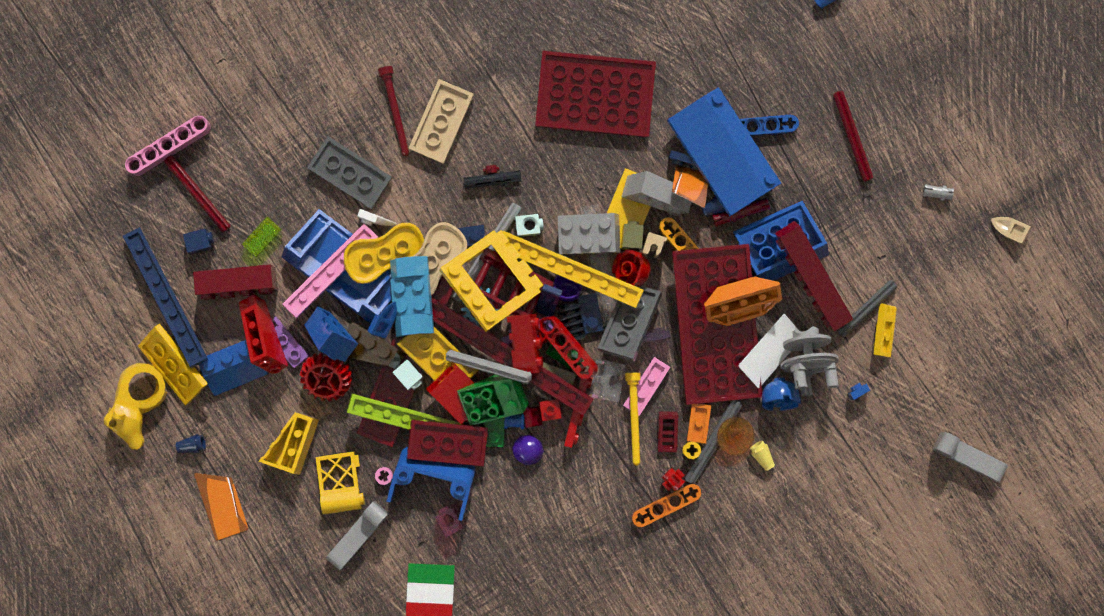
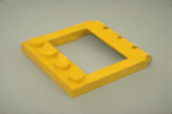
[439,230,543,332]

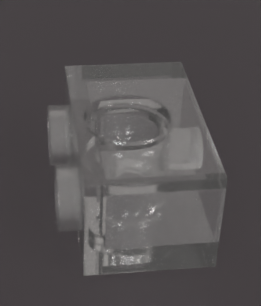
[590,359,626,403]

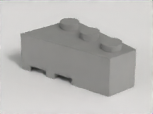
[622,171,691,216]

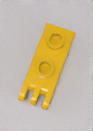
[873,303,897,357]

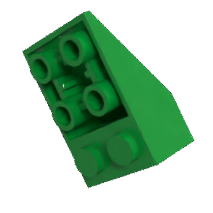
[457,375,529,426]

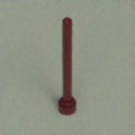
[377,66,409,156]

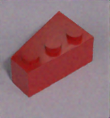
[507,314,543,373]

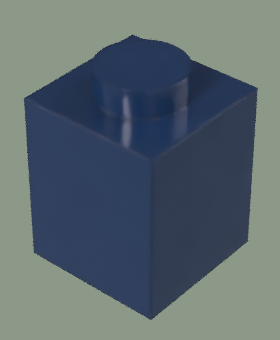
[183,229,215,254]

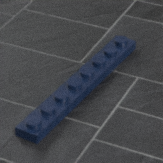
[123,227,208,368]

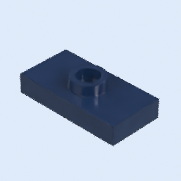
[535,284,562,317]

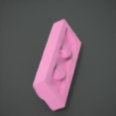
[623,357,670,416]

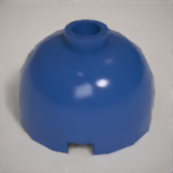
[762,378,801,411]

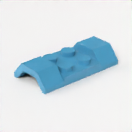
[390,256,434,337]

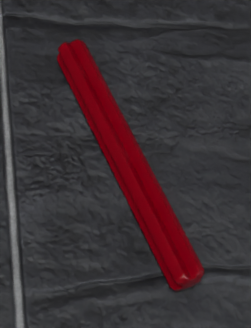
[833,91,873,182]
[164,155,231,232]

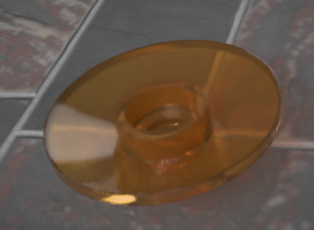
[717,417,755,455]

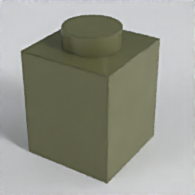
[621,221,643,250]

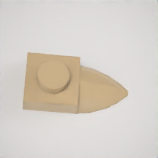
[991,217,1031,245]

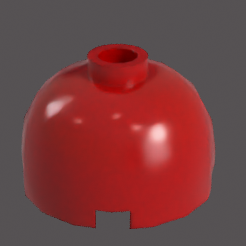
[612,249,651,287]

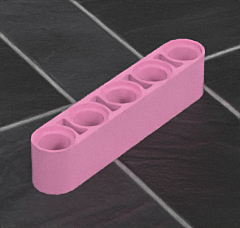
[125,116,211,176]

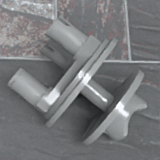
[781,326,839,396]

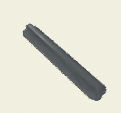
[837,280,897,337]

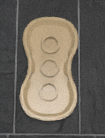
[414,222,467,296]

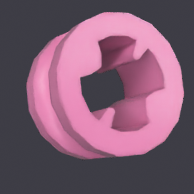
[375,467,393,485]

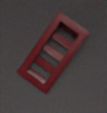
[658,411,679,452]

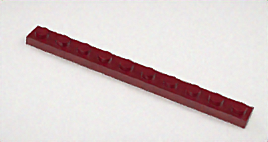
[431,296,594,416]

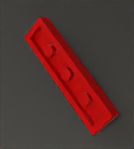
[564,371,593,448]

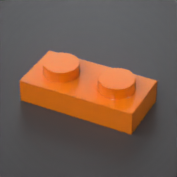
[686,404,711,444]

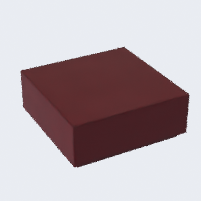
[524,406,543,428]

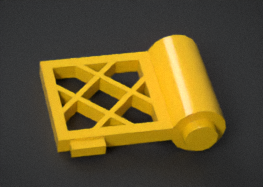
[316,452,365,515]

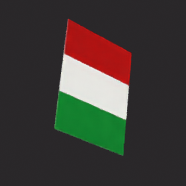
[406,563,455,616]

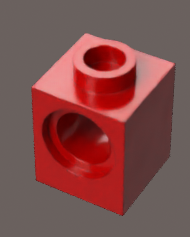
[539,399,561,421]

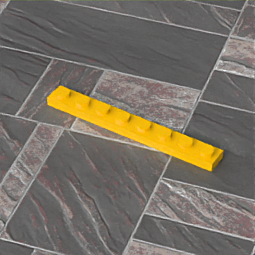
[503,231,644,308]

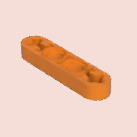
[632,484,701,527]

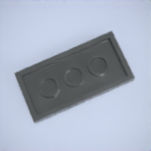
[307,136,392,210]
[598,286,662,361]

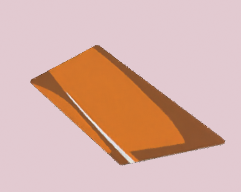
[672,166,708,208]
[194,473,249,540]

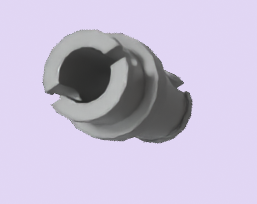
[923,184,954,201]

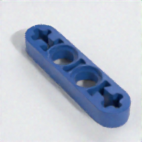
[740,115,799,136]

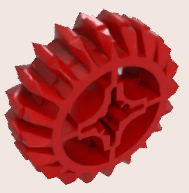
[300,352,352,402]

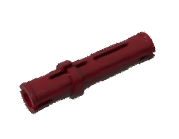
[712,198,770,227]

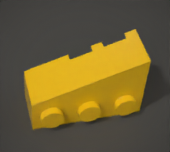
[258,412,319,475]

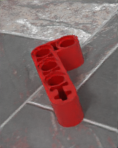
[538,316,598,379]

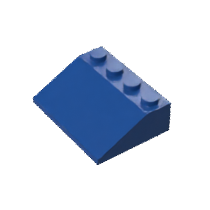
[733,201,829,281]

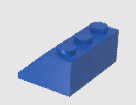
[199,340,268,396]

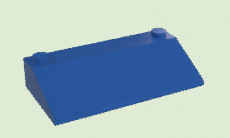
[667,87,781,217]
[281,209,392,324]

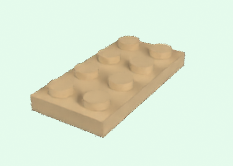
[408,79,474,164]

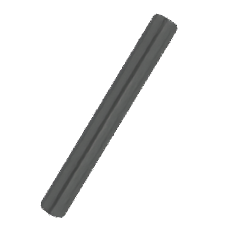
[685,400,742,484]

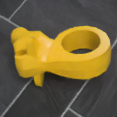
[103,363,168,450]

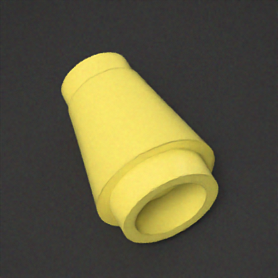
[750,441,775,471]

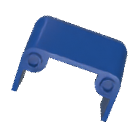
[386,447,476,521]

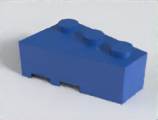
[304,307,358,362]

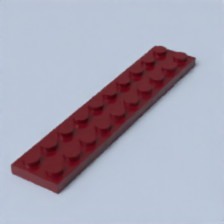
[356,275,453,447]

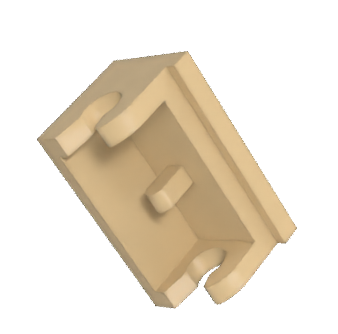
[642,232,667,258]

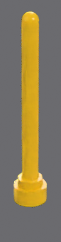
[625,373,641,466]

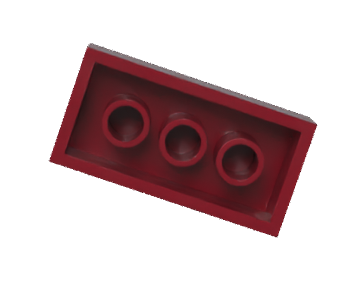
[193,264,278,301]

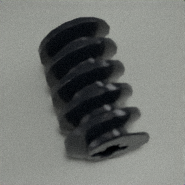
[557,302,587,343]

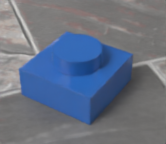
[848,382,870,400]

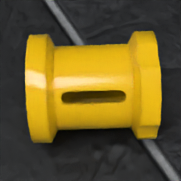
[682,442,701,459]

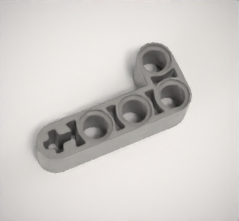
[933,432,1008,483]
[326,501,389,571]

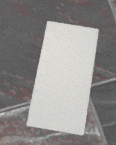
[738,314,799,388]

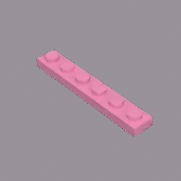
[282,224,378,319]

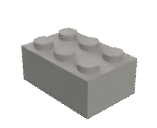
[558,213,620,255]

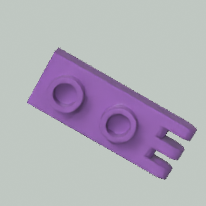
[273,317,309,368]

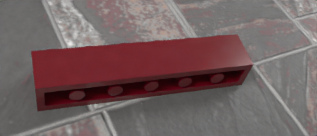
[775,221,853,331]

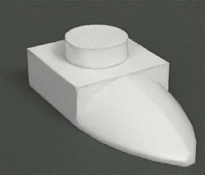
[358,209,397,226]

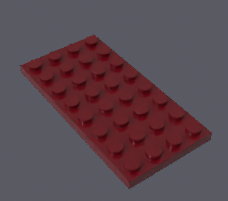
[672,244,762,405]

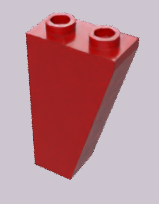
[239,295,288,374]

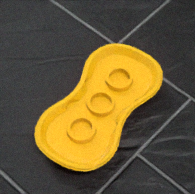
[343,223,424,284]

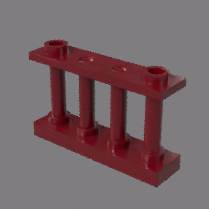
[475,248,554,316]

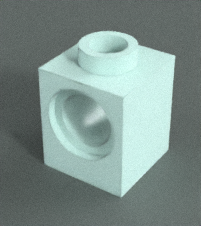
[515,214,544,237]
[393,360,423,390]

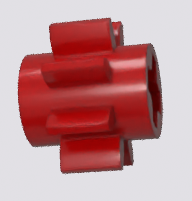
[661,468,685,491]

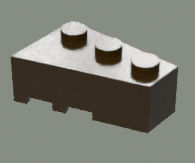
[347,322,406,370]

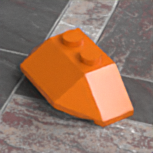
[704,277,782,326]

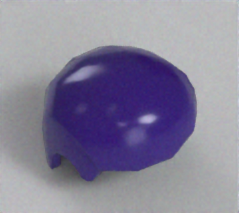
[553,275,582,302]
[512,435,544,465]

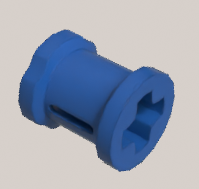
[504,413,524,430]

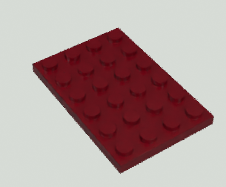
[535,51,656,138]

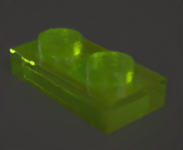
[242,216,282,258]

